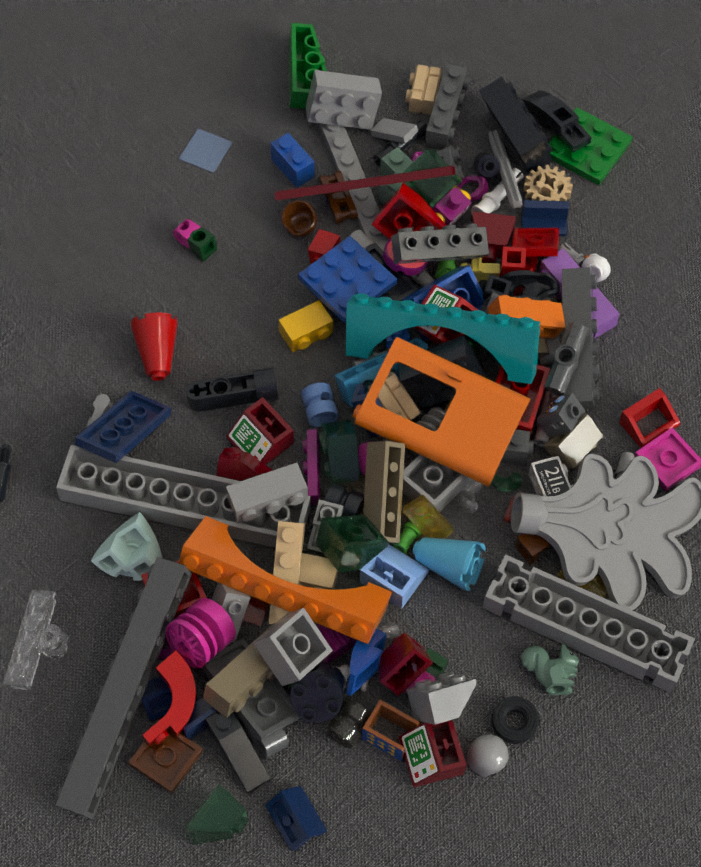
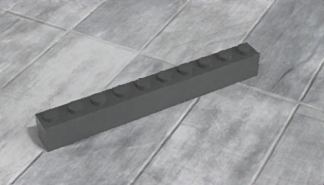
[56,557,192,820]

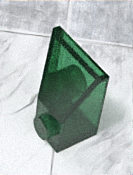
[185,784,248,845]

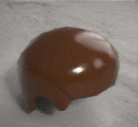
[281,200,317,238]

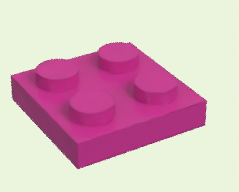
[635,427,701,491]

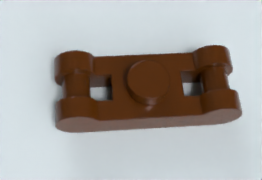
[319,171,358,224]

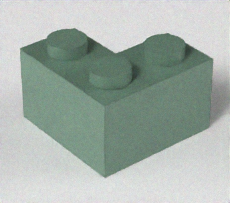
[378,147,427,206]

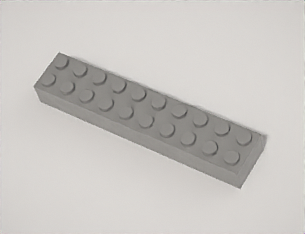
[56,445,310,548]

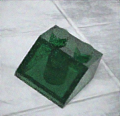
[315,515,389,572]

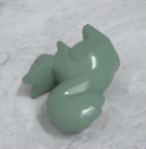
[521,644,579,695]

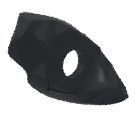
[482,270,560,300]

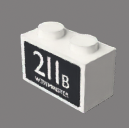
[528,456,573,497]

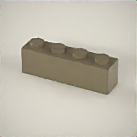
[362,441,405,544]
[203,623,276,718]

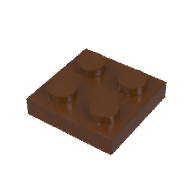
[128,729,203,794]

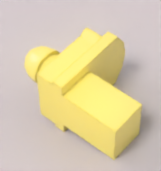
[460,258,500,282]

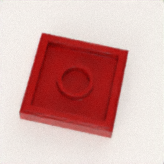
[512,228,559,256]

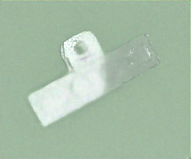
[3,589,70,690]

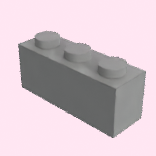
[226,463,308,523]

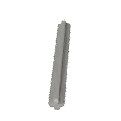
[488,129,522,209]

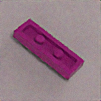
[303,429,320,506]

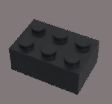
[398,335,485,411]

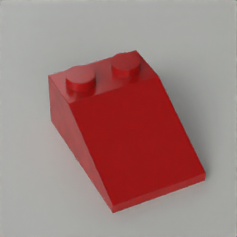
[371,182,447,264]

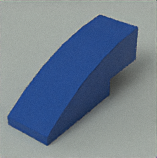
[346,629,387,696]

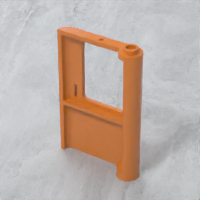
[352,337,531,487]

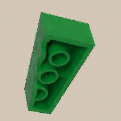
[288,23,327,109]

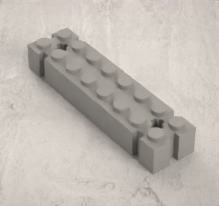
[482,554,695,693]

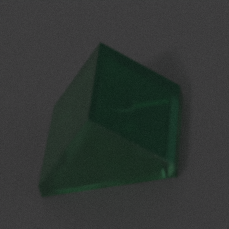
[403,148,463,207]

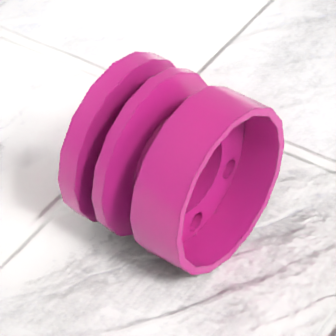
[165,598,236,668]

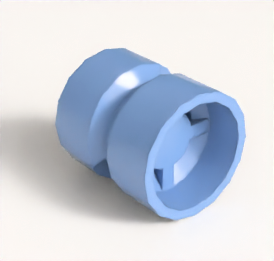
[301,383,338,427]

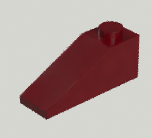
[216,447,273,481]

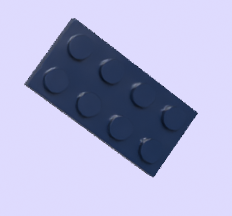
[75,391,171,463]

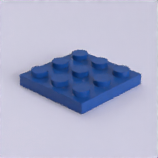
[298,236,397,323]

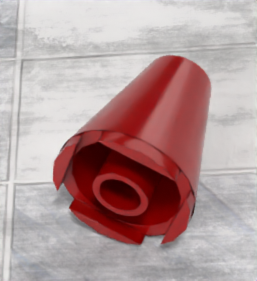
[131,312,178,381]

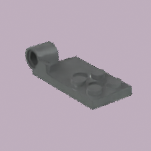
[201,639,301,760]

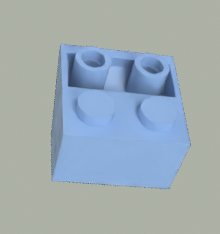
[360,544,430,609]

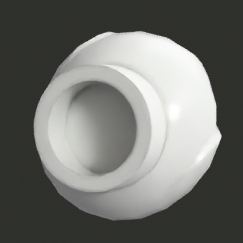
[582,253,611,282]

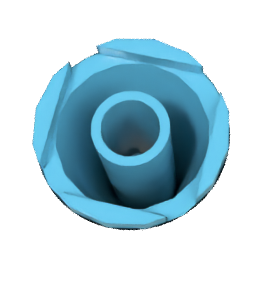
[413,537,485,591]

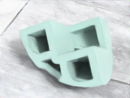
[91,512,162,581]

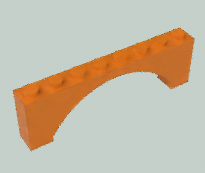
[178,516,392,644]

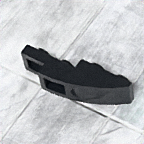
[522,90,591,152]

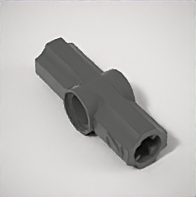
[544,322,589,396]

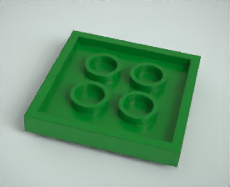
[548,107,633,186]

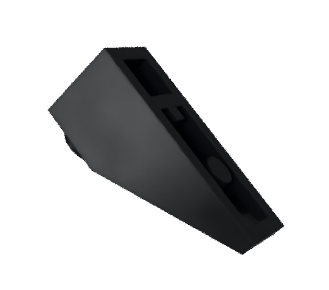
[205,712,270,794]

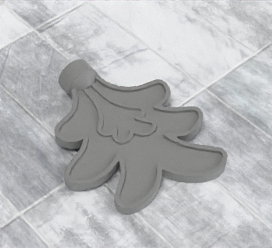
[511,454,701,611]

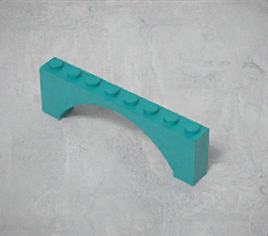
[346,293,540,384]

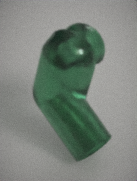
[491,473,522,492]

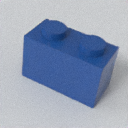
[270,133,315,188]

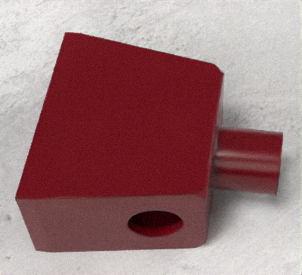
[471,211,516,263]
[379,633,433,696]

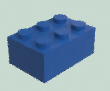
[402,265,484,341]

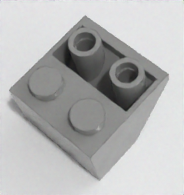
[407,672,477,725]

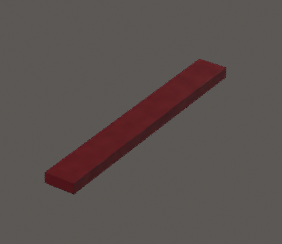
[274,166,455,201]

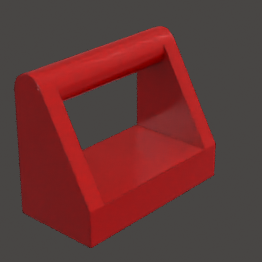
[619,388,681,448]

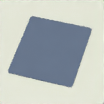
[179,129,232,173]

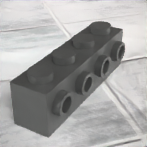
[425,64,470,150]
[391,224,489,264]

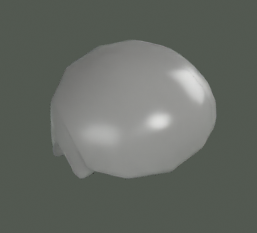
[466,734,509,777]

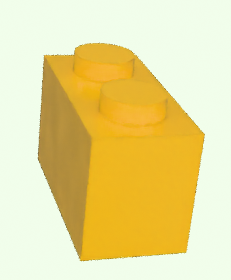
[279,300,333,353]

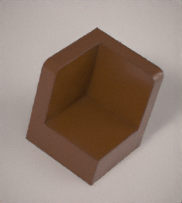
[515,534,551,566]

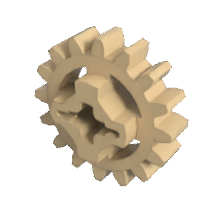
[523,165,573,201]

